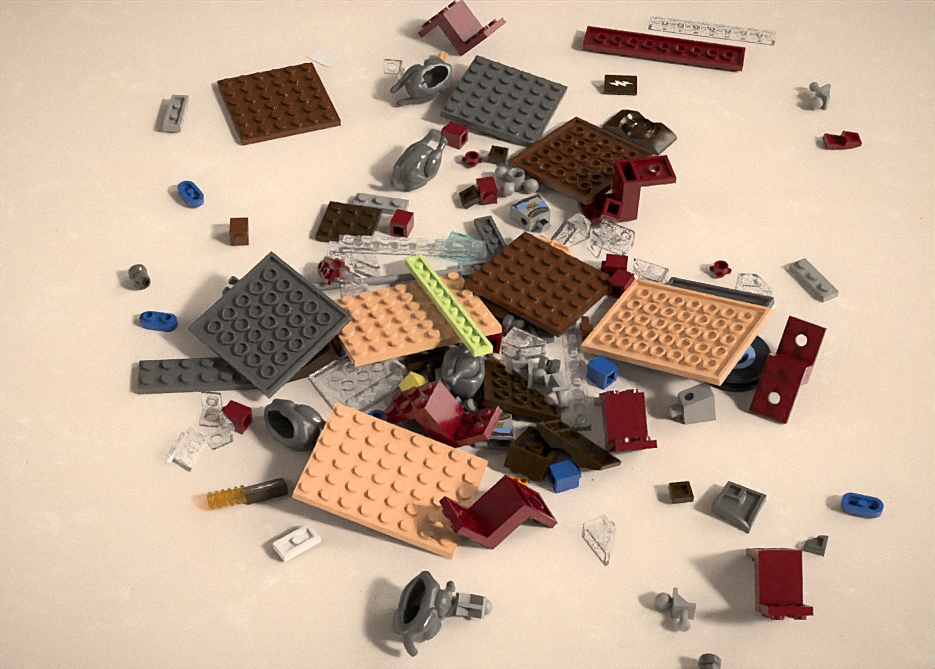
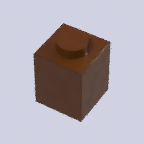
[229,217,249,246]

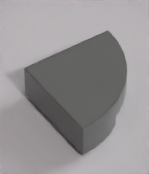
[803,535,829,557]

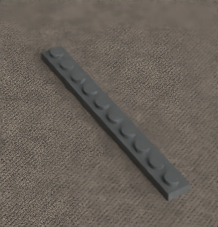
[474,215,555,346]

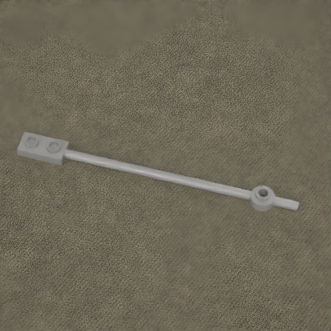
[308,260,489,290]

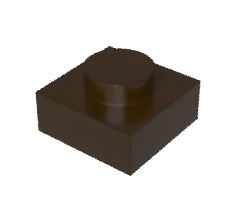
[488,145,509,164]
[459,185,481,209]
[668,481,694,504]

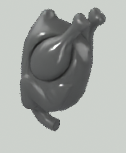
[390,58,452,107]
[390,130,448,191]
[441,342,485,400]
[264,398,326,452]
[393,571,456,657]

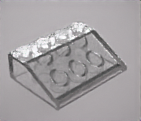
[307,354,407,412]

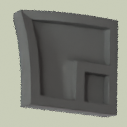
[711,481,767,534]

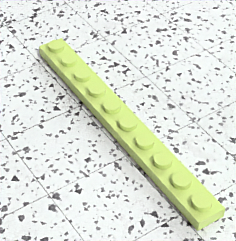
[404,254,493,357]

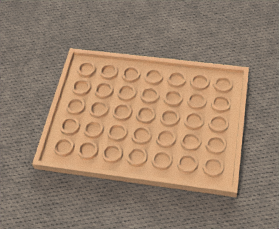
[333,272,502,367]
[581,278,772,386]
[292,402,488,559]

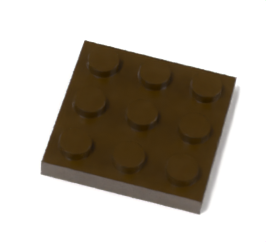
[315,201,382,250]

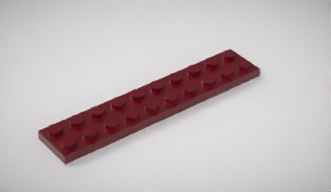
[582,26,746,71]

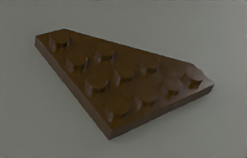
[481,359,561,422]

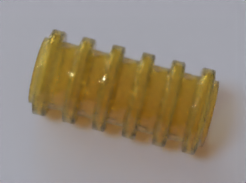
[207,485,247,511]

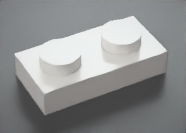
[273,523,321,562]

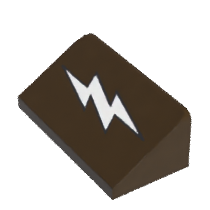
[604,75,637,96]
[242,478,288,505]

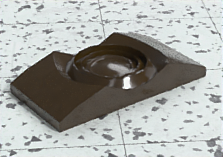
[602,109,677,156]
[537,419,622,471]

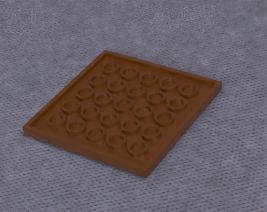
[217,62,341,146]
[508,116,655,206]
[464,232,611,338]

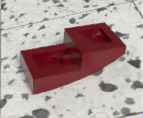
[822,131,862,150]

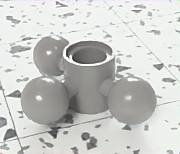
[494,166,539,196]

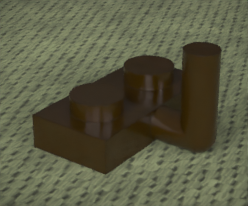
[404,351,444,382]

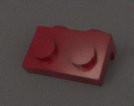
[317,256,354,285]

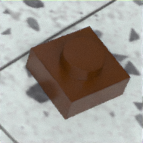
[580,316,593,343]

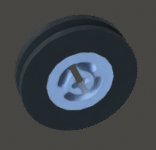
[709,335,771,392]

